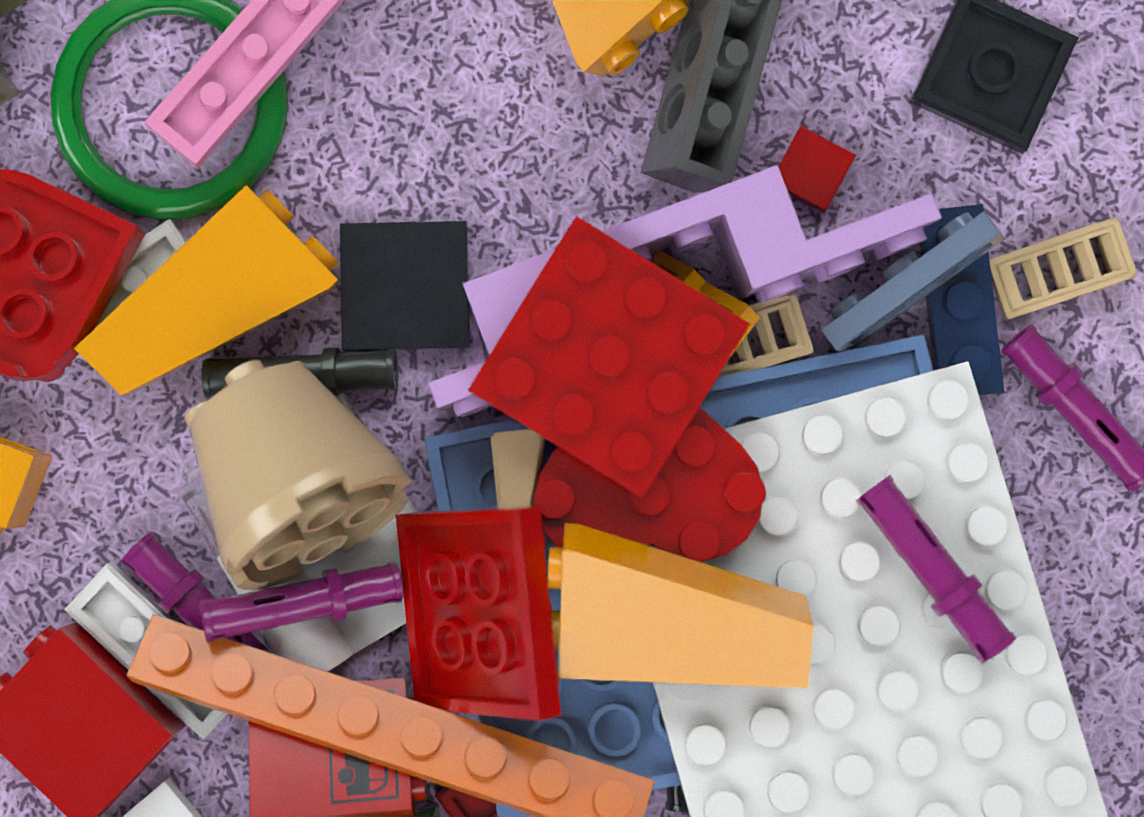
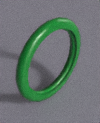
[50,0,288,220]

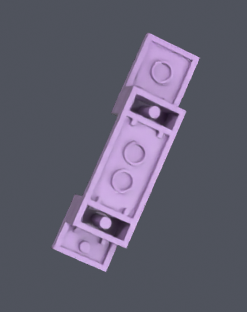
[428,165,942,418]

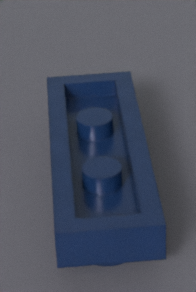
[920,204,1005,395]

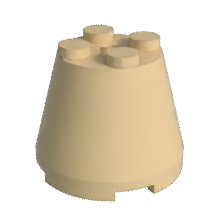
[184,360,412,590]

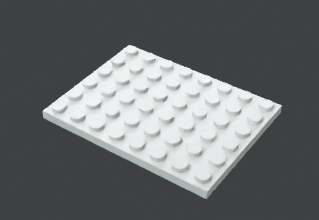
[649,361,1108,817]

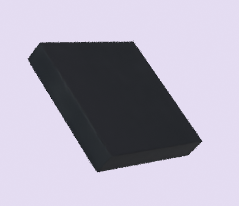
[909,0,1079,154]
[340,221,470,351]

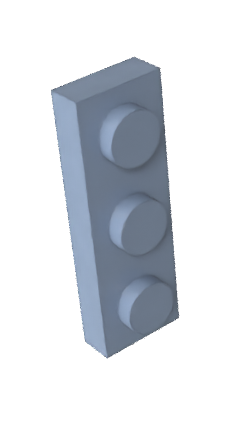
[821,211,1005,351]

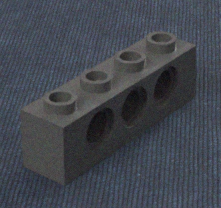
[640,0,782,193]

